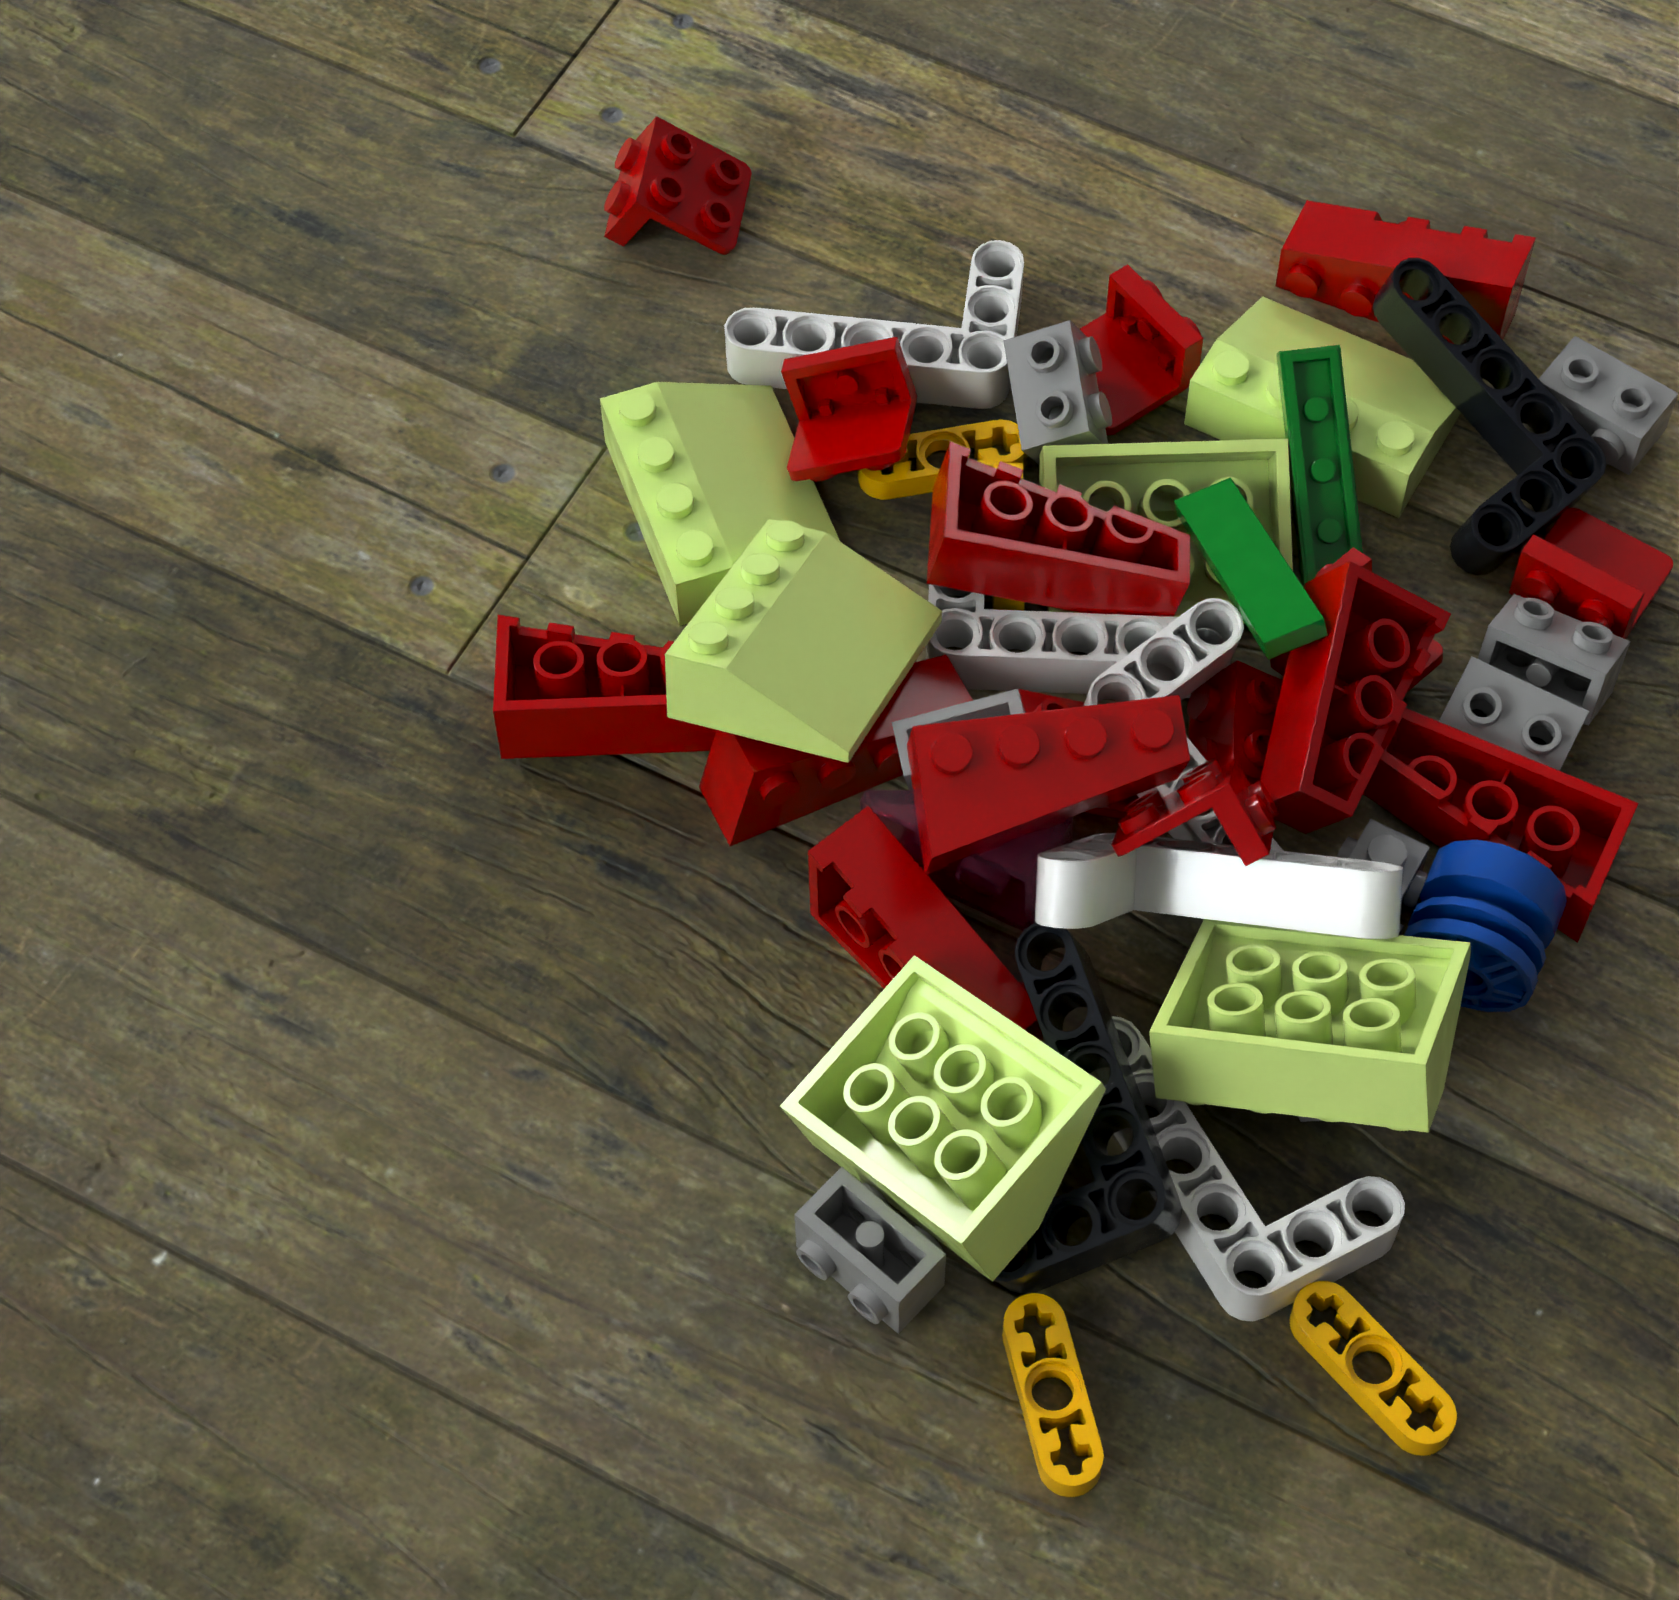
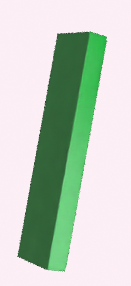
[1276,345,1363,587]
[1174,477,1328,660]

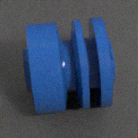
[1404,840,1567,1012]

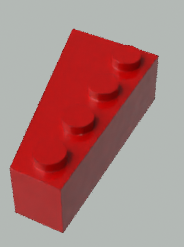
[1275,200,1536,344]
[927,441,1190,616]
[1260,561,1451,834]
[493,615,716,759]
[699,655,973,846]
[907,695,1190,875]
[1363,708,1639,943]
[808,806,1043,1041]

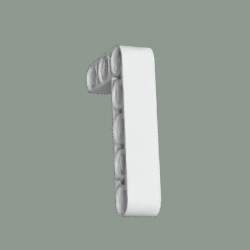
[724,240,1024,409]
[926,584,1231,698]
[1084,598,1284,851]
[1035,833,1403,939]
[1090,1016,1405,1322]

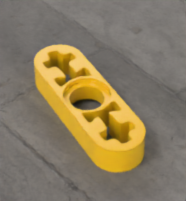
[858,419,1027,500]
[1290,1281,1457,1456]
[1002,1293,1104,1497]

